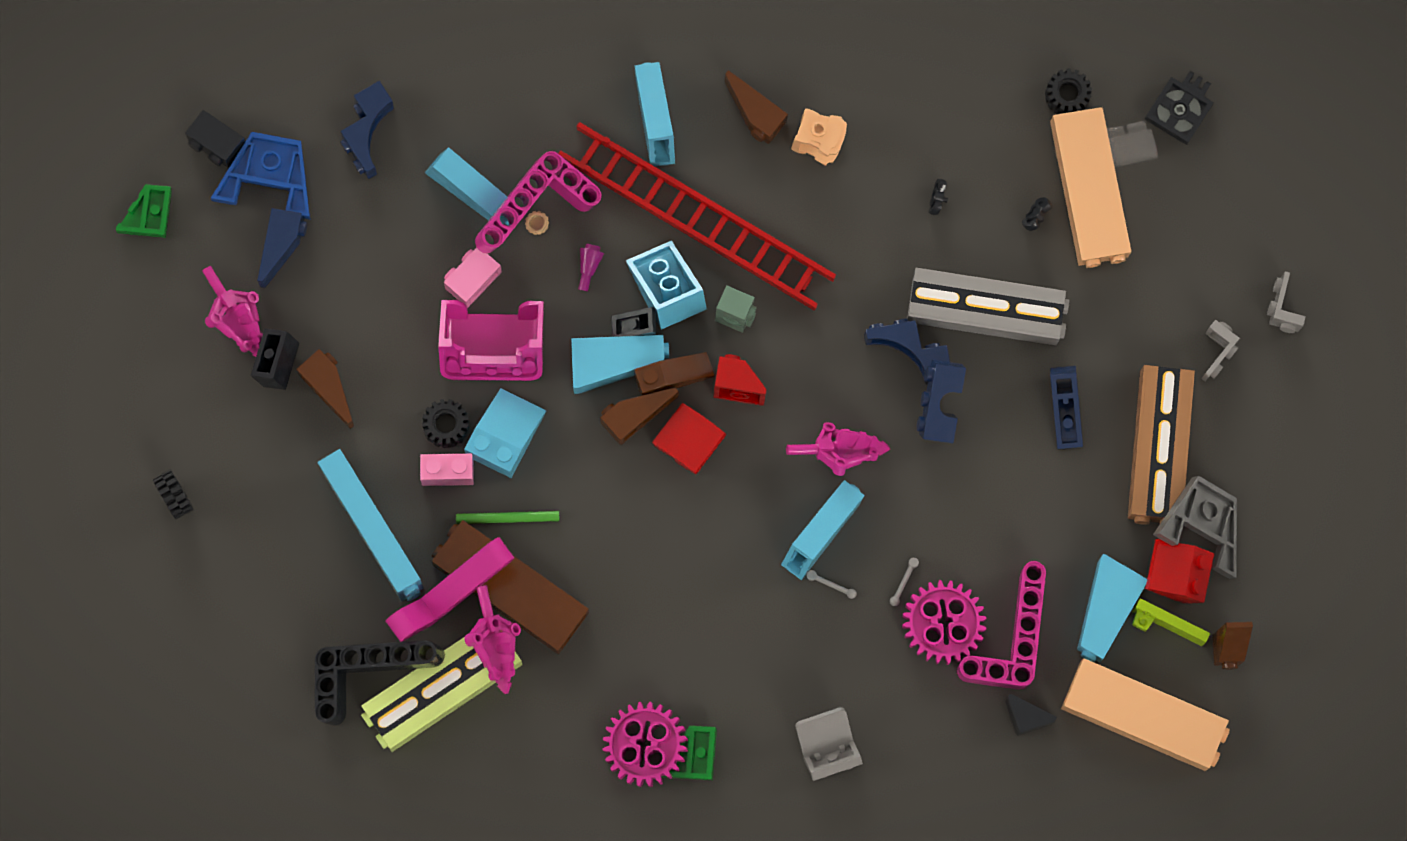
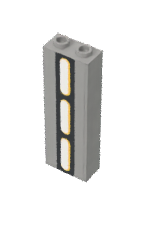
[907,268,1069,346]

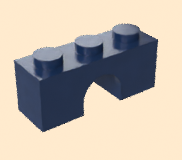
[917,360,966,443]

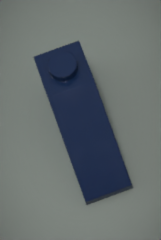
[257,208,307,288]
[1050,366,1083,449]

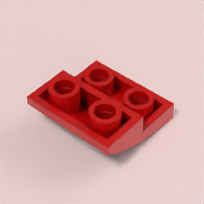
[652,403,726,475]

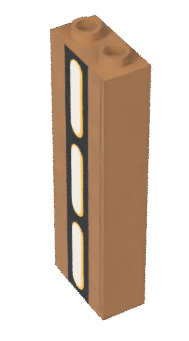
[1128,365,1195,525]

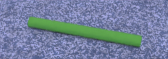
[456,511,559,524]

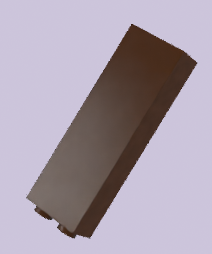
[431,520,589,655]

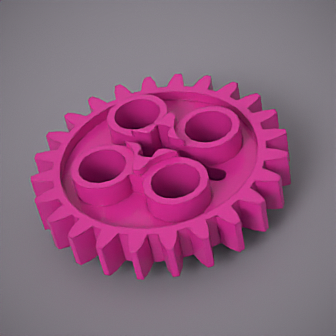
[902,580,986,665]
[603,702,688,787]

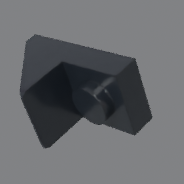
[611,307,656,337]

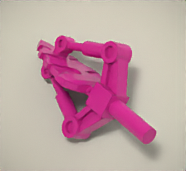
[202,266,263,357]
[786,422,890,476]
[464,585,521,694]

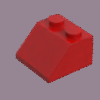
[714,354,766,406]
[1145,539,1214,604]

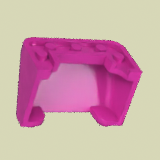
[439,300,544,381]

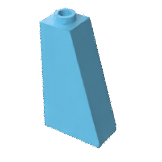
[635,62,675,167]
[425,147,509,226]
[571,335,669,394]
[781,480,865,580]
[1077,554,1147,663]

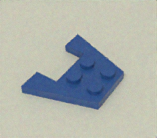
[211,132,310,219]

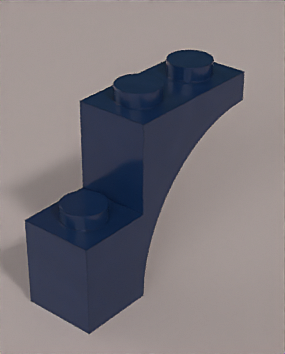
[340,81,394,180]
[864,319,950,385]

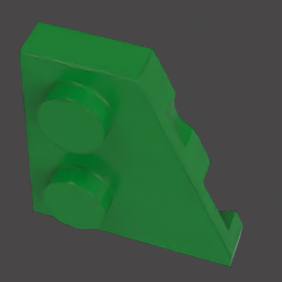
[116,184,172,238]
[662,726,717,781]

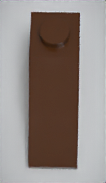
[725,70,788,144]
[296,349,354,429]
[634,352,715,396]
[600,388,679,446]
[1212,622,1253,670]

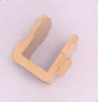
[791,109,847,166]

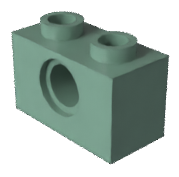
[715,285,757,333]

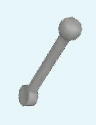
[890,558,919,606]
[807,570,857,599]

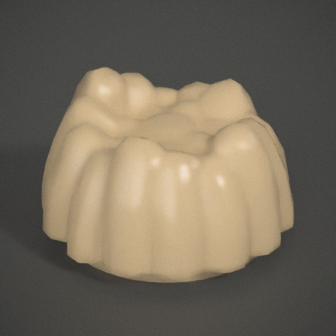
[525,211,549,235]

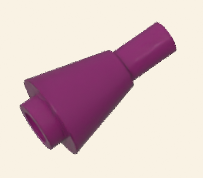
[578,244,604,292]

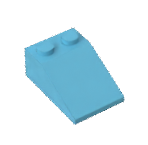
[626,241,707,329]
[464,388,546,478]

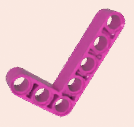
[475,151,601,254]
[385,537,515,642]
[957,561,1046,689]

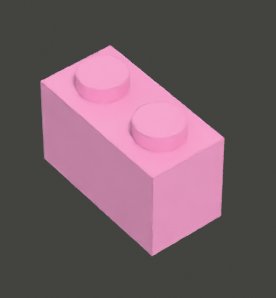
[444,248,502,308]
[420,454,474,486]

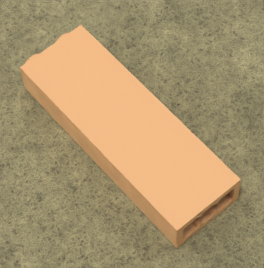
[1050,107,1131,268]
[1061,658,1230,771]

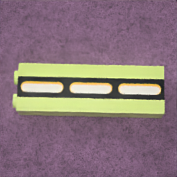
[361,637,522,752]

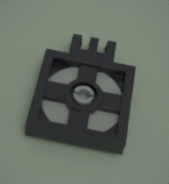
[1144,71,1214,145]

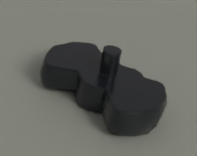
[928,179,948,215]
[1022,197,1053,231]

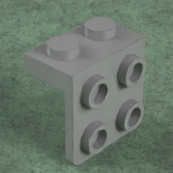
[795,707,863,781]

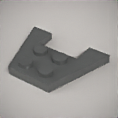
[1153,476,1237,579]

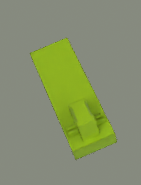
[1132,598,1210,646]

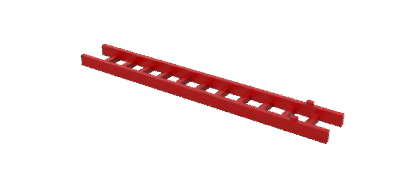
[558,122,836,311]

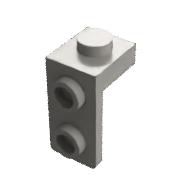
[1267,271,1306,333]
[1201,319,1240,382]

